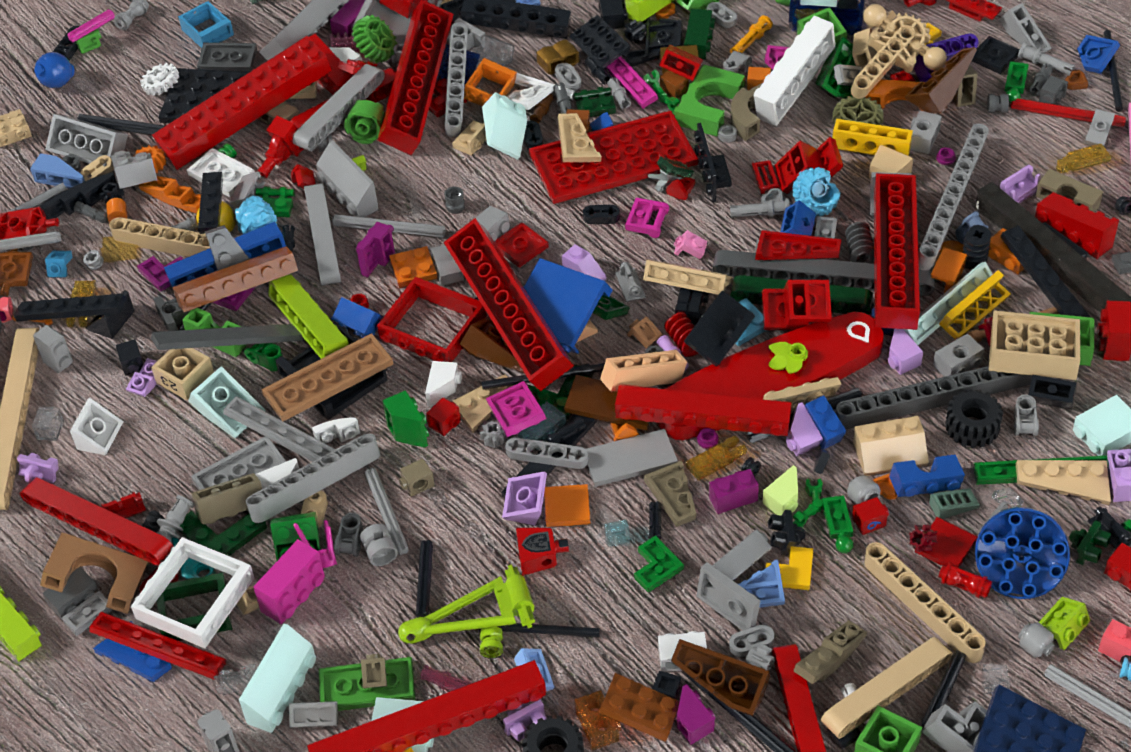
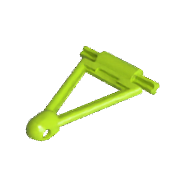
[398,565,535,644]

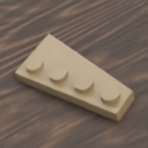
[763,377,841,411]
[1016,460,1111,505]

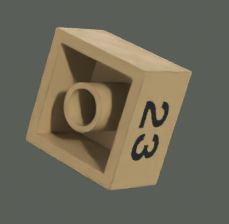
[151,348,214,400]

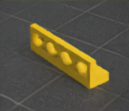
[939,270,1011,339]

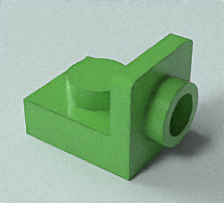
[76,29,101,54]

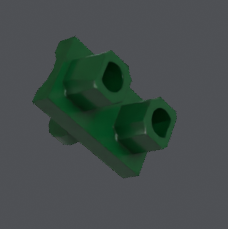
[1069,520,1111,565]

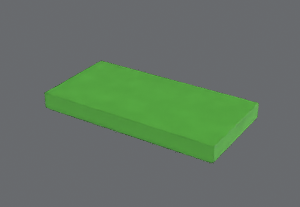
[319,657,416,711]

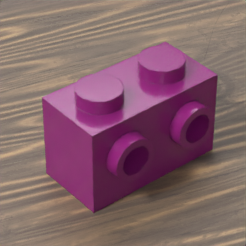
[709,469,759,514]

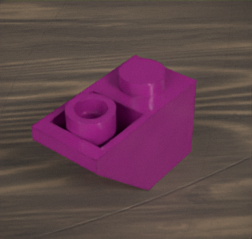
[677,684,716,745]

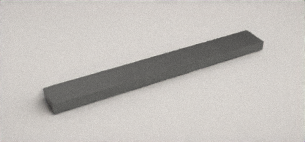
[151,324,306,350]

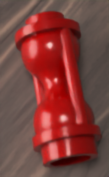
[938,562,992,599]

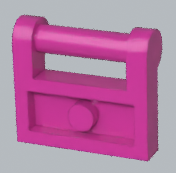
[625,198,670,238]

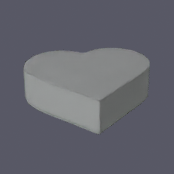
[761,188,784,203]

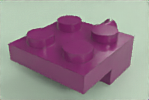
[356,222,395,277]

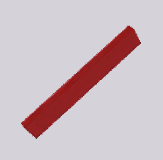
[89,612,226,680]

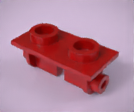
[101,492,146,518]

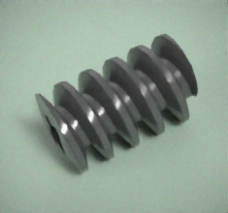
[845,222,874,264]

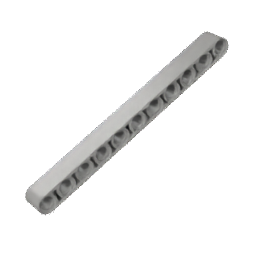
[918,123,989,270]

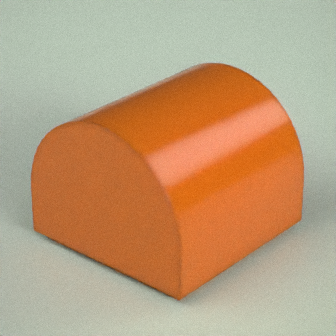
[106,198,128,223]

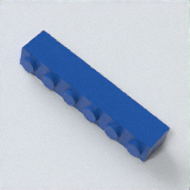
[164,222,286,287]

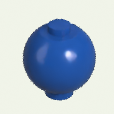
[34,52,75,89]

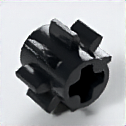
[624,19,646,43]
[99,182,125,204]

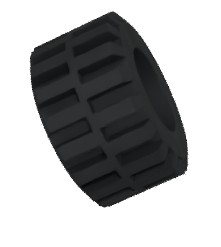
[945,390,1003,448]
[522,716,584,752]

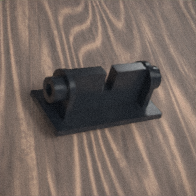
[1087,506,1131,549]

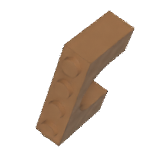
[40,532,148,614]

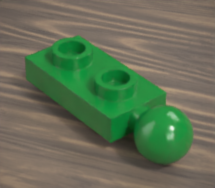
[1004,61,1029,103]
[822,495,854,554]

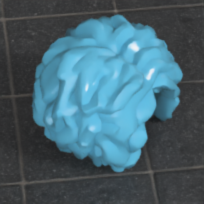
[793,167,841,217]
[235,196,277,234]

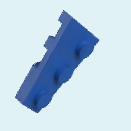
[93,621,172,682]

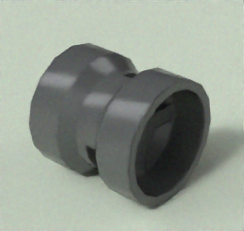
[987,94,1009,113]
[444,186,465,214]

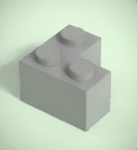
[111,151,157,189]
[922,701,987,752]

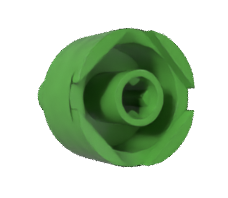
[344,100,385,144]

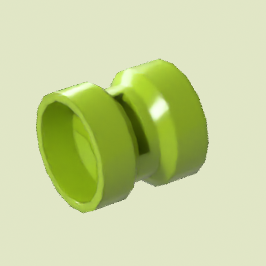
[480,627,503,658]

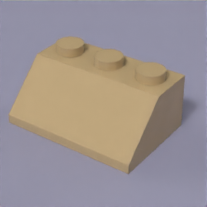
[853,416,929,476]

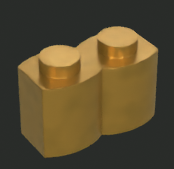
[536,40,579,74]

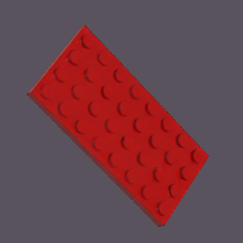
[529,110,698,204]

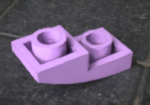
[126,358,157,397]

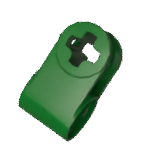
[244,343,282,372]

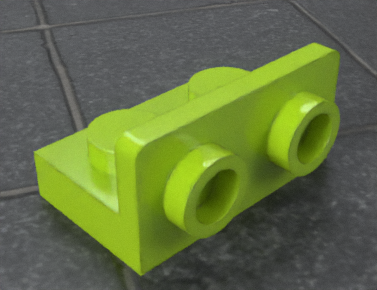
[1038,597,1090,650]

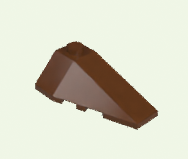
[905,47,977,114]
[460,316,524,373]
[671,639,770,716]

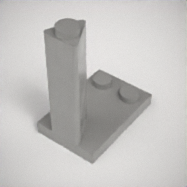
[696,529,772,631]

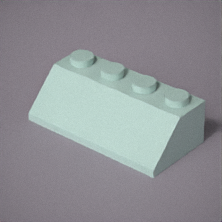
[239,624,316,733]

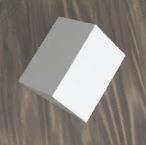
[70,398,124,455]

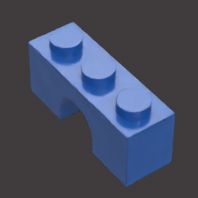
[889,454,965,497]

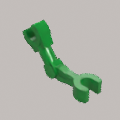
[643,69,680,113]
[793,479,823,527]

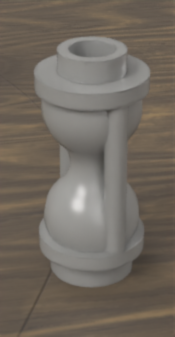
[114,0,149,30]

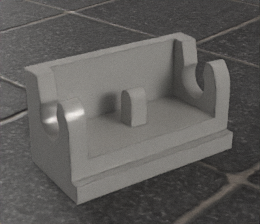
[229,172,265,209]

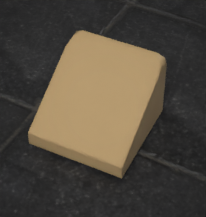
[237,586,259,615]

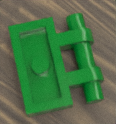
[256,186,295,217]

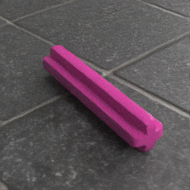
[67,9,115,42]

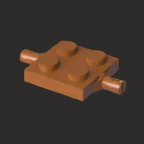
[0,249,33,297]

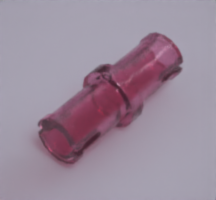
[420,665,469,691]

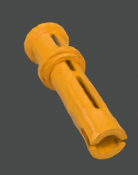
[730,15,773,53]

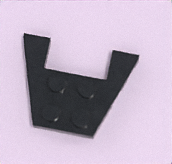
[626,17,683,67]

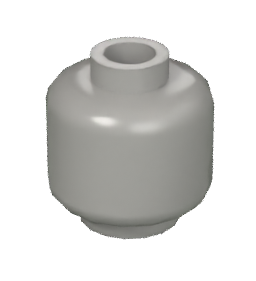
[847,475,881,504]
[1018,622,1055,658]

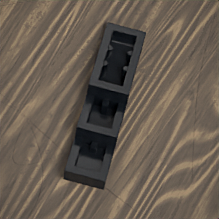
[40,172,117,219]

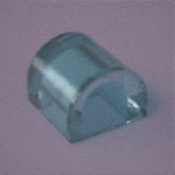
[604,519,630,546]

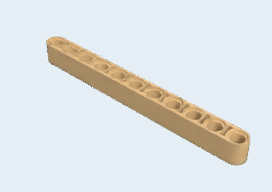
[0,328,39,510]

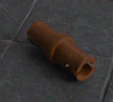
[530,94,554,124]

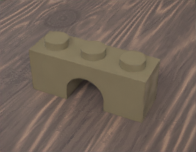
[1036,169,1103,212]

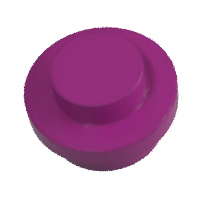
[936,147,956,165]
[697,428,719,449]

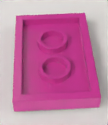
[486,381,546,437]

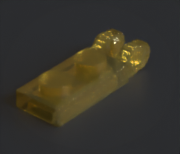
[66,281,97,327]
[686,436,747,481]

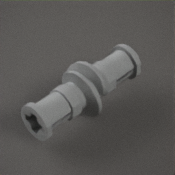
[156,495,195,542]

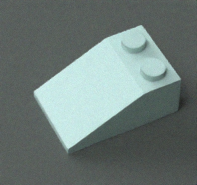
[482,92,527,160]
[188,366,266,438]

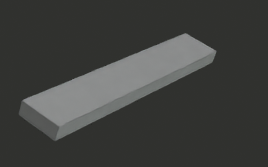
[223,396,335,462]

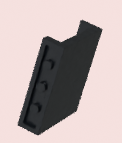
[275,322,387,420]

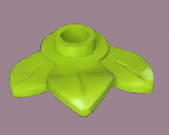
[769,342,808,374]

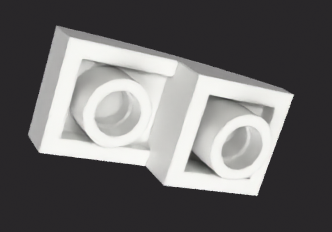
[312,418,360,443]

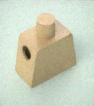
[869,145,913,183]

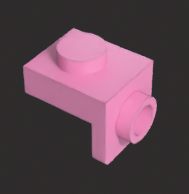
[674,230,707,259]

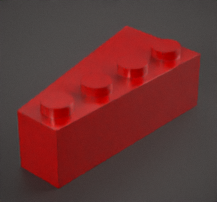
[309,34,354,95]
[1035,192,1119,259]

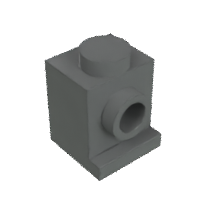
[1039,76,1068,104]

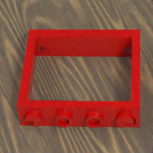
[377,276,486,362]

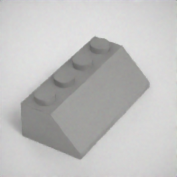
[45,114,128,167]
[316,140,379,217]

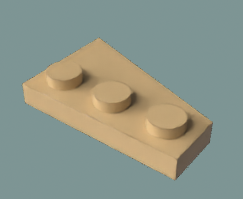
[558,113,602,162]

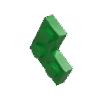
[634,535,684,593]

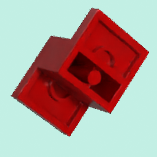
[775,137,843,194]
[762,280,832,330]

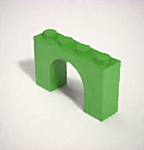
[673,65,745,136]

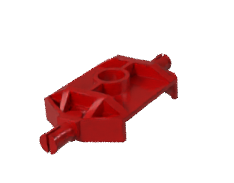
[0,207,59,240]

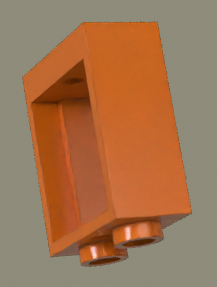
[464,58,517,106]

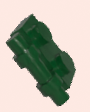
[574,87,616,117]

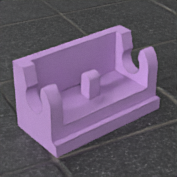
[998,165,1041,208]

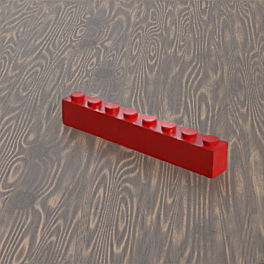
[615,385,791,436]

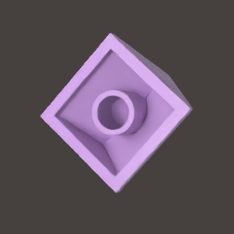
[502,471,547,526]

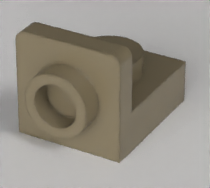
[361,654,387,689]

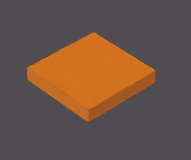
[544,484,590,527]

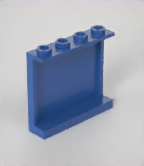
[524,258,613,354]

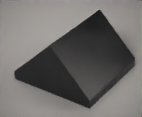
[86,290,135,339]

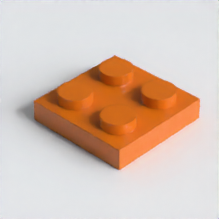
[389,246,438,288]

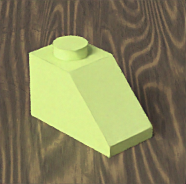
[763,465,798,515]

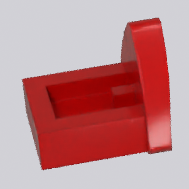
[291,164,316,189]
[666,174,695,200]

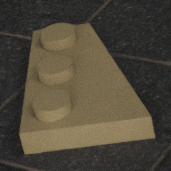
[644,461,696,527]

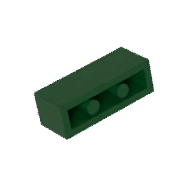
[684,9,716,60]

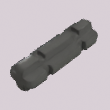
[74,201,108,223]

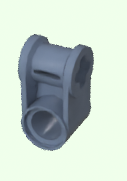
[955,211,989,245]

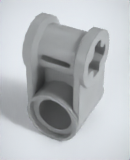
[723,51,752,75]
[1014,394,1039,436]

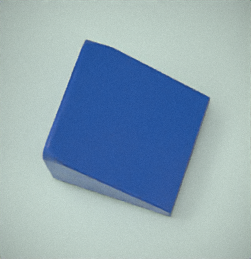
[590,112,613,131]

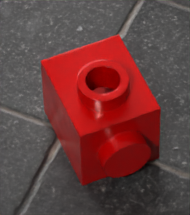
[426,398,461,436]

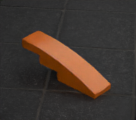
[138,176,201,213]

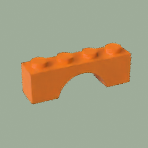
[865,79,925,112]

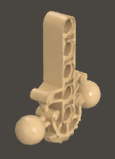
[851,4,947,99]

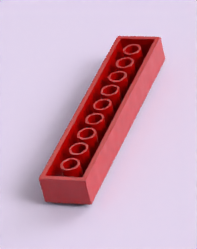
[377,0,454,156]
[152,36,332,170]
[874,173,920,330]
[443,218,574,391]

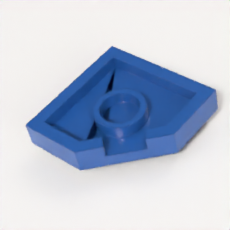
[1077,35,1120,74]

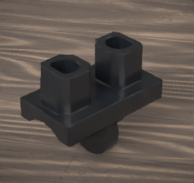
[767,510,806,556]

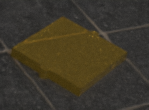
[100,236,139,263]

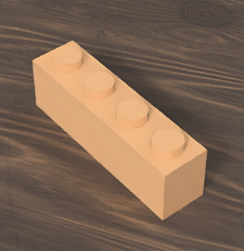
[600,350,687,392]

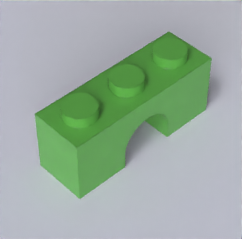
[182,308,247,357]

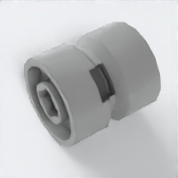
[360,524,398,566]

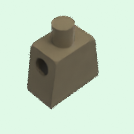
[953,65,978,107]

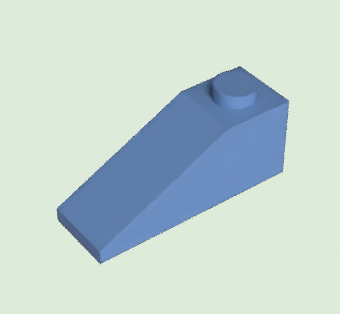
[30,153,85,188]

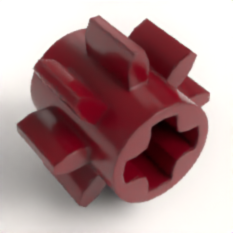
[909,524,938,552]

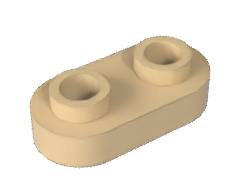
[301,490,328,528]

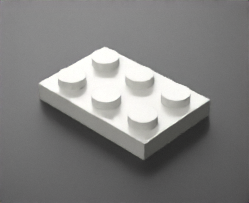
[187,148,255,197]

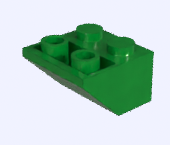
[382,390,429,448]
[270,512,321,561]

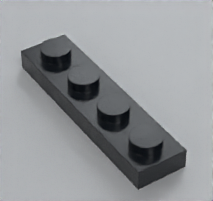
[198,172,223,234]

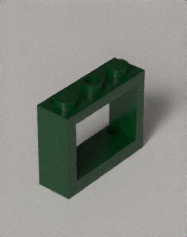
[157,573,233,641]

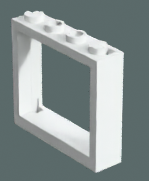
[131,537,254,648]

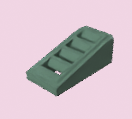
[929,488,980,519]

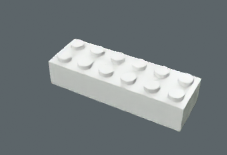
[754,16,835,127]

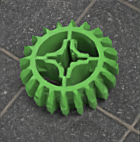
[352,15,398,63]

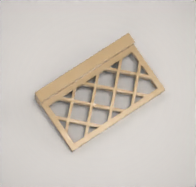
[643,259,733,295]

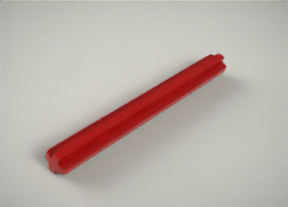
[1011,98,1126,128]

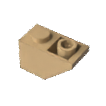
[852,27,883,68]

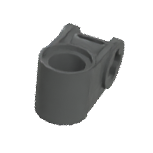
[334,513,363,557]

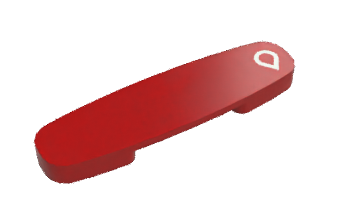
[657,312,884,440]

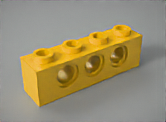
[832,119,913,156]

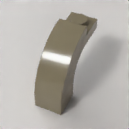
[731,83,763,141]

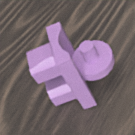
[17,453,59,484]
[503,700,547,742]

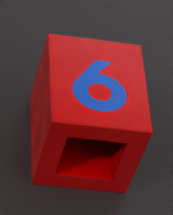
[852,497,889,535]

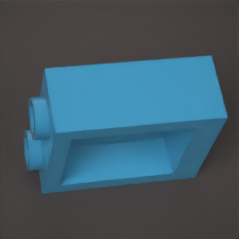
[178,1,234,48]

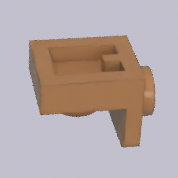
[626,316,663,349]

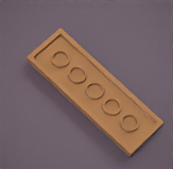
[261,333,394,421]

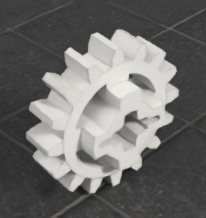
[140,63,180,96]

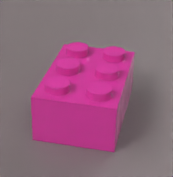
[253,539,325,625]

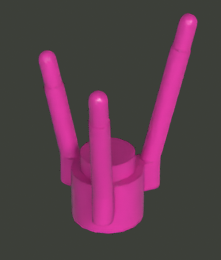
[293,520,337,568]

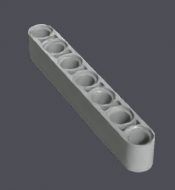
[444,22,468,137]
[293,64,385,151]
[304,183,341,286]
[246,434,380,523]

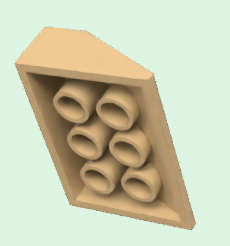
[989,310,1080,380]

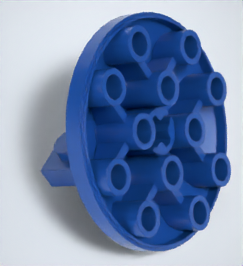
[975,507,1070,599]

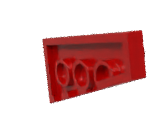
[755,230,842,260]

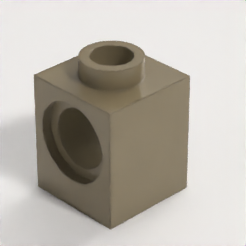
[399,458,435,497]

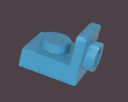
[45,250,73,277]

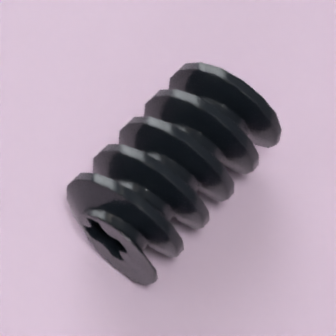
[962,225,991,269]

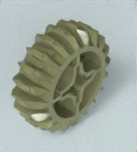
[832,96,884,126]

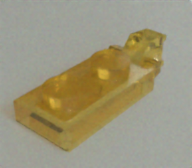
[1056,143,1111,173]

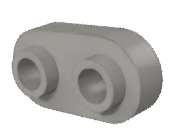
[707,2,737,28]
[555,63,581,91]
[729,625,774,657]

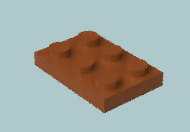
[599,673,680,742]

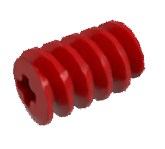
[664,312,698,357]

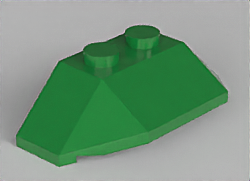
[815,37,856,99]

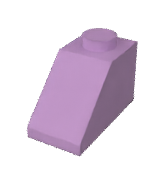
[562,244,606,280]
[888,329,923,375]
[786,402,823,457]

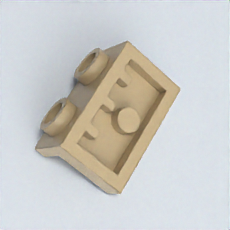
[452,120,487,156]

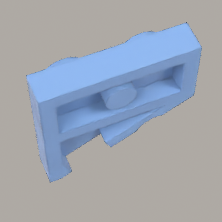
[738,560,785,608]

